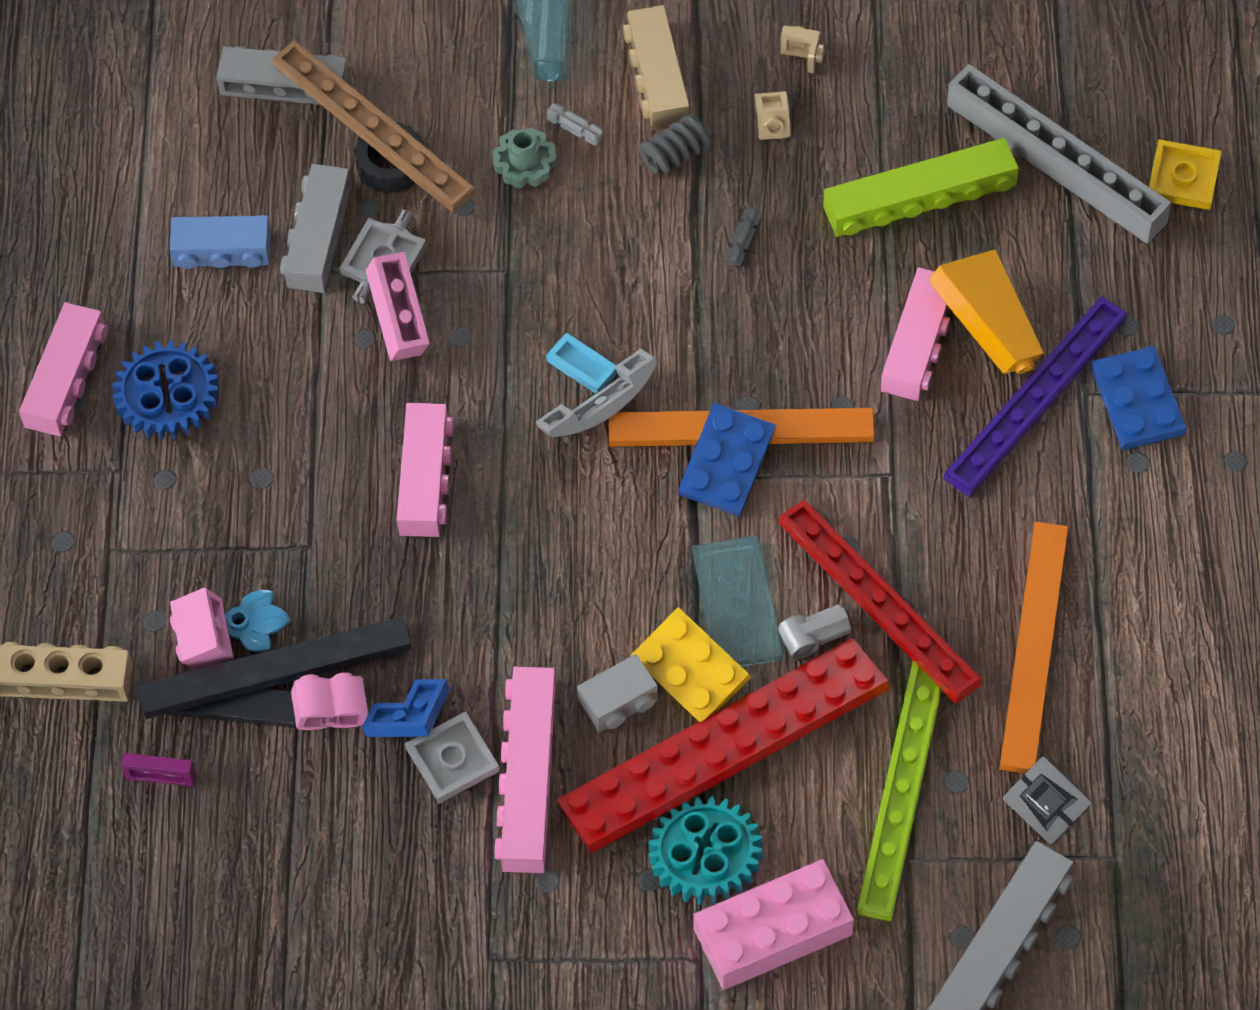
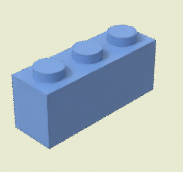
[170,215,271,269]

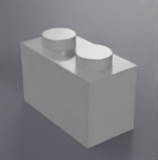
[577,654,658,733]

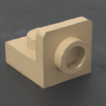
[755,91,790,140]

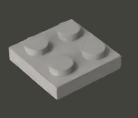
[405,711,500,804]

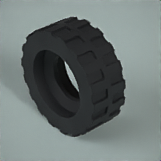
[355,122,424,193]

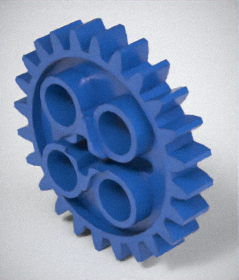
[112,340,220,440]

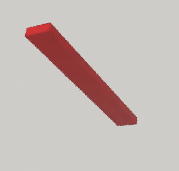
[778,499,983,704]

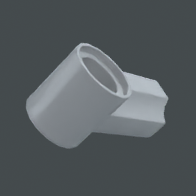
[778,604,851,660]

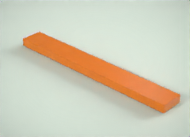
[609,408,874,447]
[999,522,1068,774]

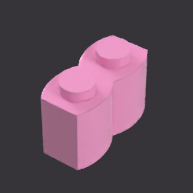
[291,673,368,730]

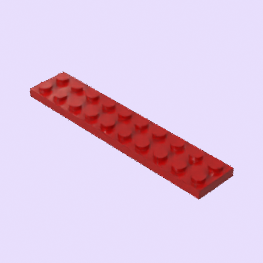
[556,638,890,854]

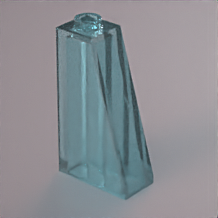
[512,0,571,81]

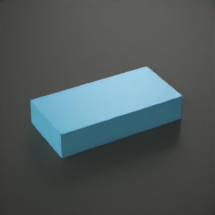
[546,332,618,394]

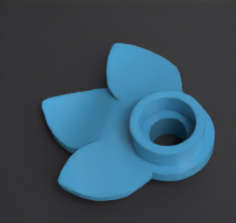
[225,590,290,652]

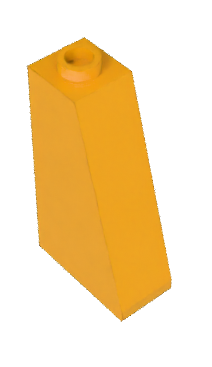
[929,249,1044,374]

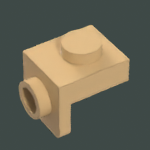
[780,25,825,74]

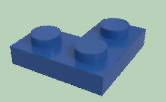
[362,679,450,737]

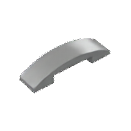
[535,349,657,437]

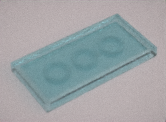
[692,535,783,667]

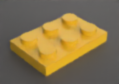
[630,607,751,722]

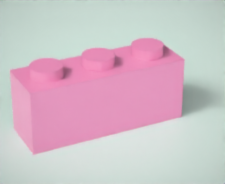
[366,252,430,361]

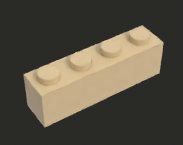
[623,5,689,131]

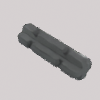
[724,209,761,266]

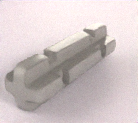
[546,103,603,145]

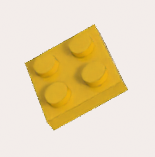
[1149,139,1222,210]

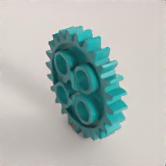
[649,796,763,904]

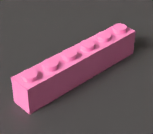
[495,667,556,873]

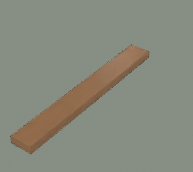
[272,40,476,214]

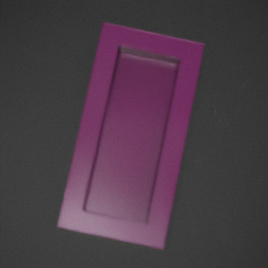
[121,753,196,787]

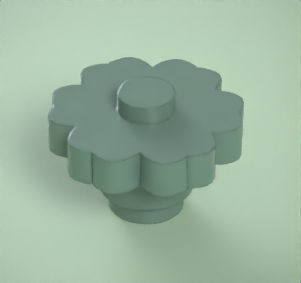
[492,128,557,188]

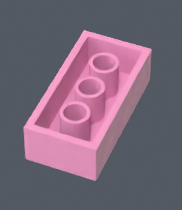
[693,859,854,991]

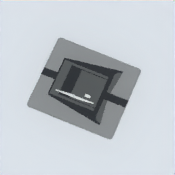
[1003,757,1091,845]

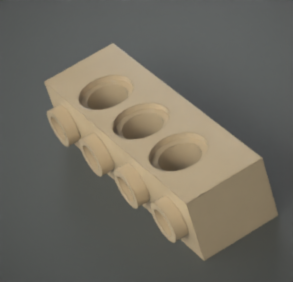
[0,642,133,702]

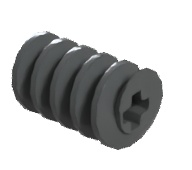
[639,113,711,175]

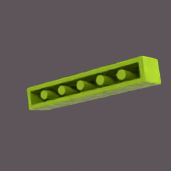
[823,138,1018,237]

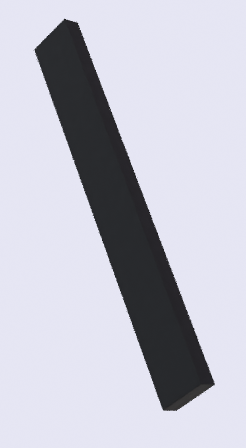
[137,617,412,719]

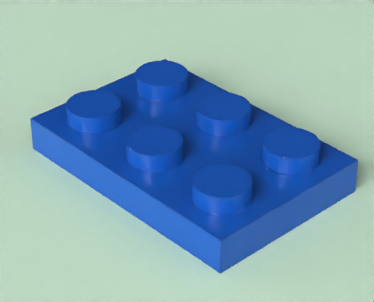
[1091,346,1187,450]
[678,403,776,517]

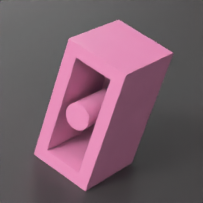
[170,587,233,670]

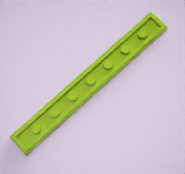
[857,661,942,922]

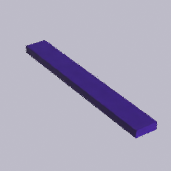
[943,296,1128,497]

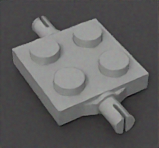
[340,210,427,303]

